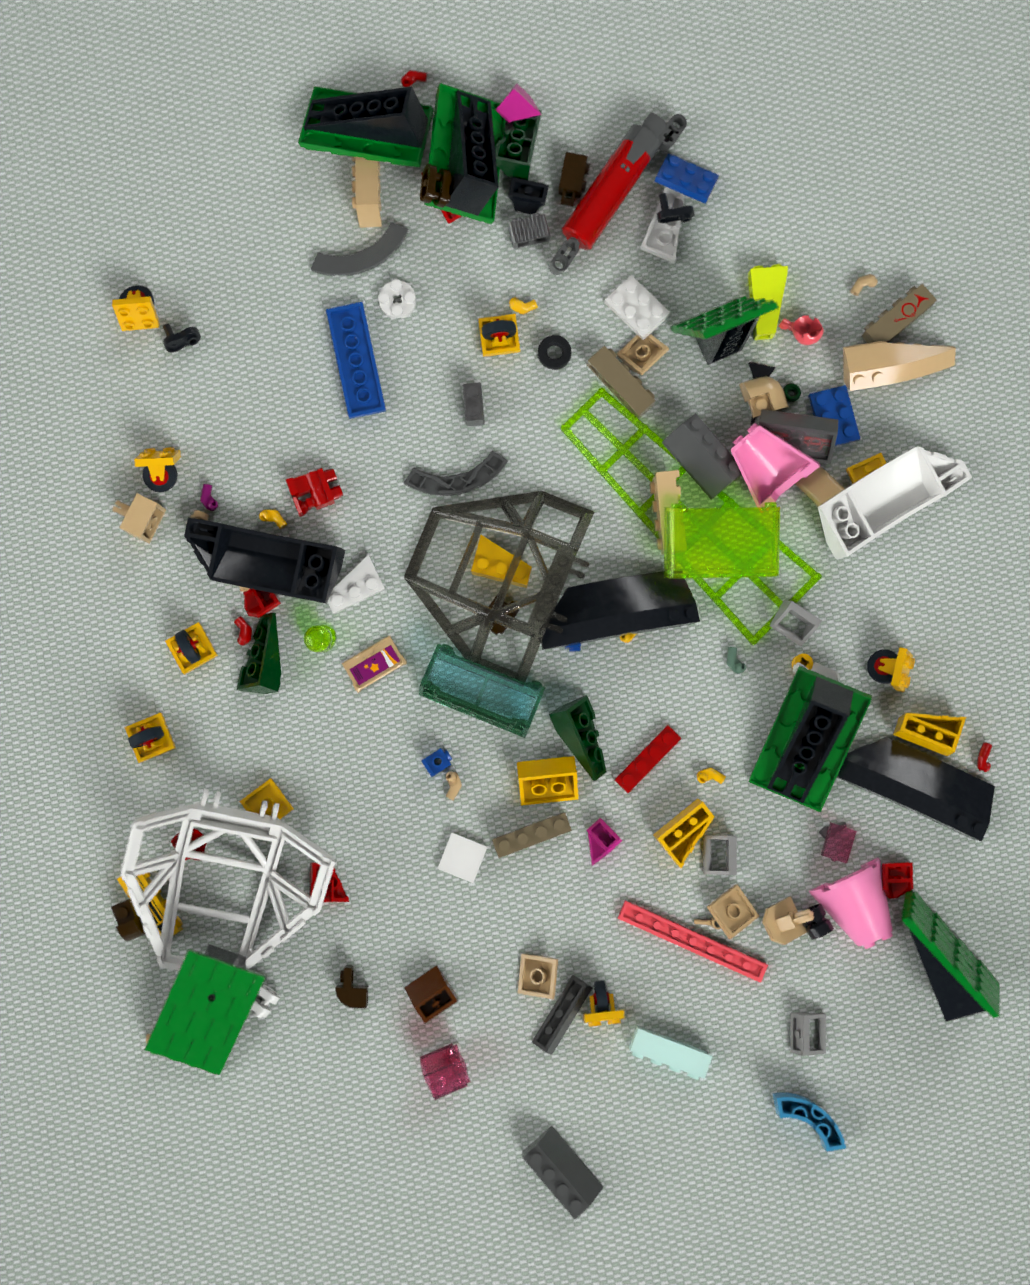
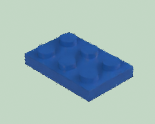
[654,153,719,204]
[808,385,861,446]

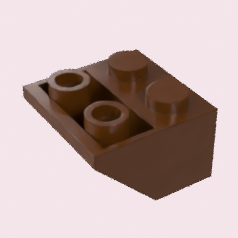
[404,965,458,1023]

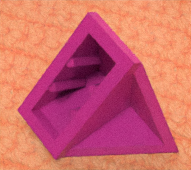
[495,83,542,123]
[586,818,622,866]

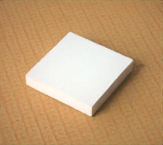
[437,833,488,883]

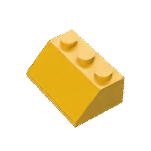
[517,756,579,806]

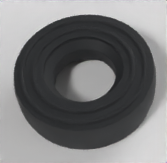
[538,335,572,370]

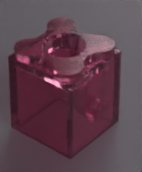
[420,1044,471,1100]

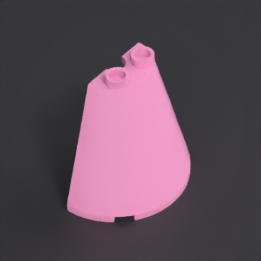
[730,423,820,513]
[809,857,893,949]

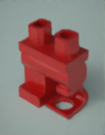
[285,468,343,517]

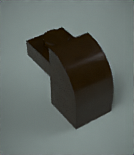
[111,898,146,941]
[335,965,369,1008]

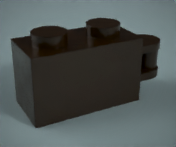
[558,152,590,207]

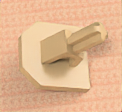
[762,896,814,945]

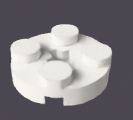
[378,279,416,319]

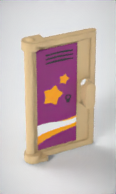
[342,635,407,693]

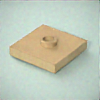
[707,884,759,939]

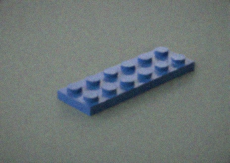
[326,302,386,419]

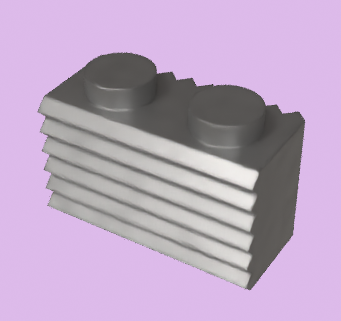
[508,213,550,249]
[462,382,485,426]

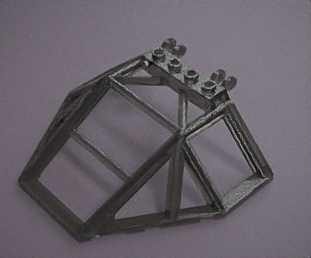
[404,491,595,688]

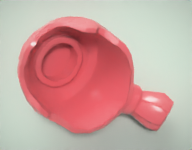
[779,315,824,345]

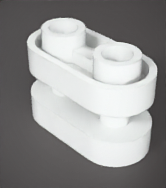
[251,983,280,1019]

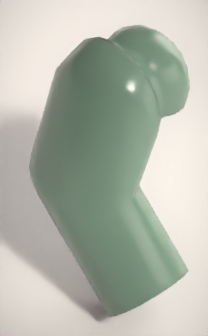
[726,647,746,674]

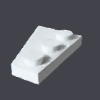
[328,555,385,614]

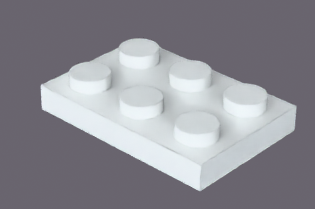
[604,275,671,340]

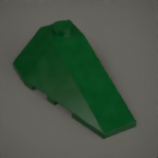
[495,110,542,180]
[237,612,281,694]
[549,695,607,781]

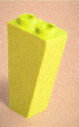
[747,264,788,340]

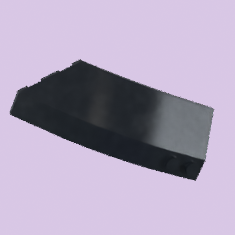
[184,517,345,604]
[539,569,700,650]
[837,737,995,842]

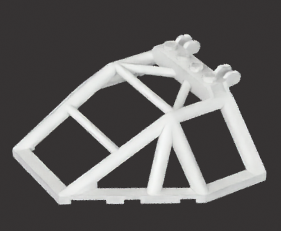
[121,789,335,971]

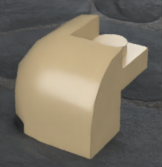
[739,376,789,418]

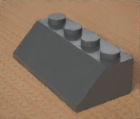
[662,413,742,500]
[522,1125,604,1219]

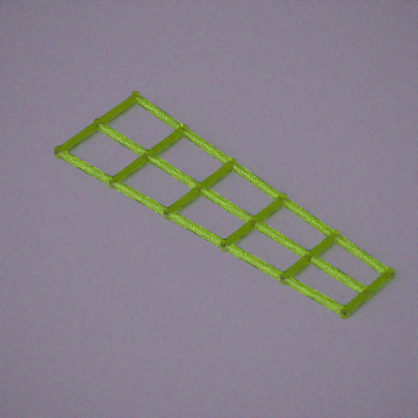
[561,387,822,645]

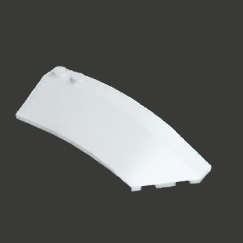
[818,446,972,559]

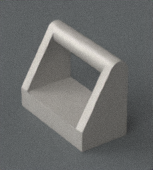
[770,600,822,646]
[703,835,737,875]
[790,1012,826,1056]

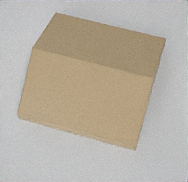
[617,334,669,375]
[518,954,558,999]

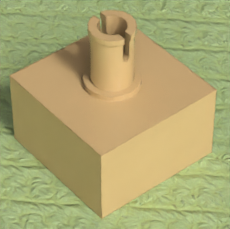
[113,494,166,544]

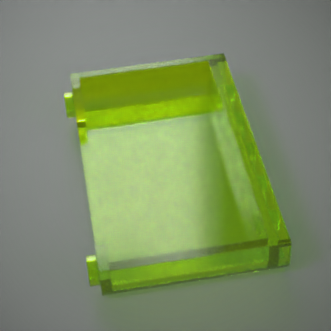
[664,502,780,579]

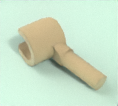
[694,917,721,930]

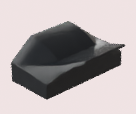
[509,177,549,215]

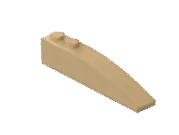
[843,341,956,391]

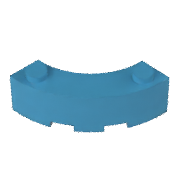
[772,1092,846,1152]

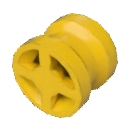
[791,654,813,670]

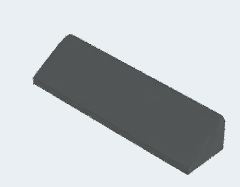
[532,975,592,1054]

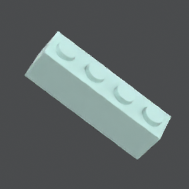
[629,1025,713,1080]

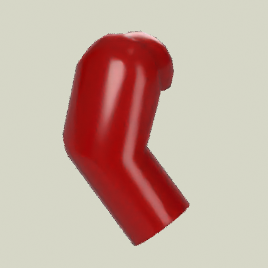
[401,70,427,87]
[234,616,252,646]
[977,742,992,772]

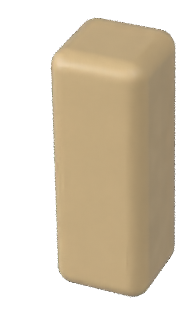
[795,466,845,506]

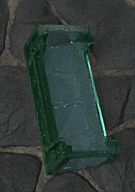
[419,644,546,738]

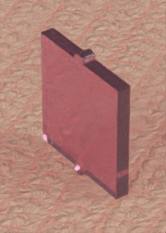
[821,822,857,864]

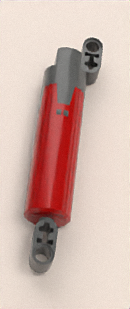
[549,112,687,275]

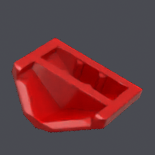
[243,589,281,618]
[882,862,913,899]

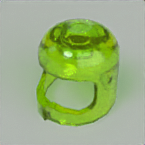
[304,625,337,653]

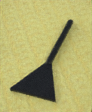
[748,362,776,426]

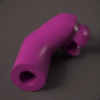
[200,484,218,511]

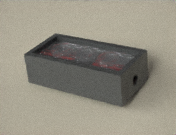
[759,409,838,464]

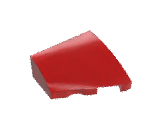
[310,863,349,902]

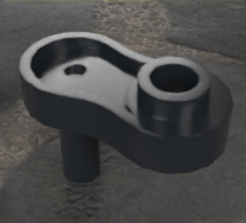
[657,193,695,224]
[163,324,201,353]

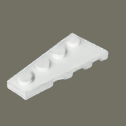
[640,187,684,263]

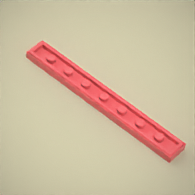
[617,900,768,983]

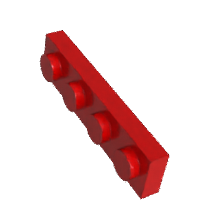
[614,725,682,794]

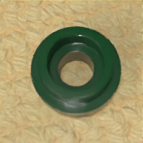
[783,383,801,402]

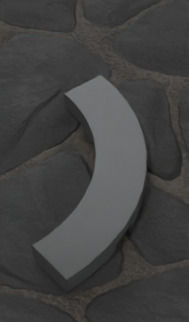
[311,222,409,276]
[404,450,508,496]

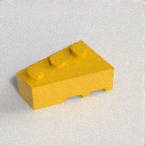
[471,535,532,588]
[893,713,966,756]
[653,798,715,868]

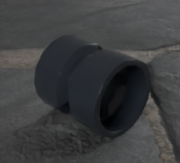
[803,904,834,940]

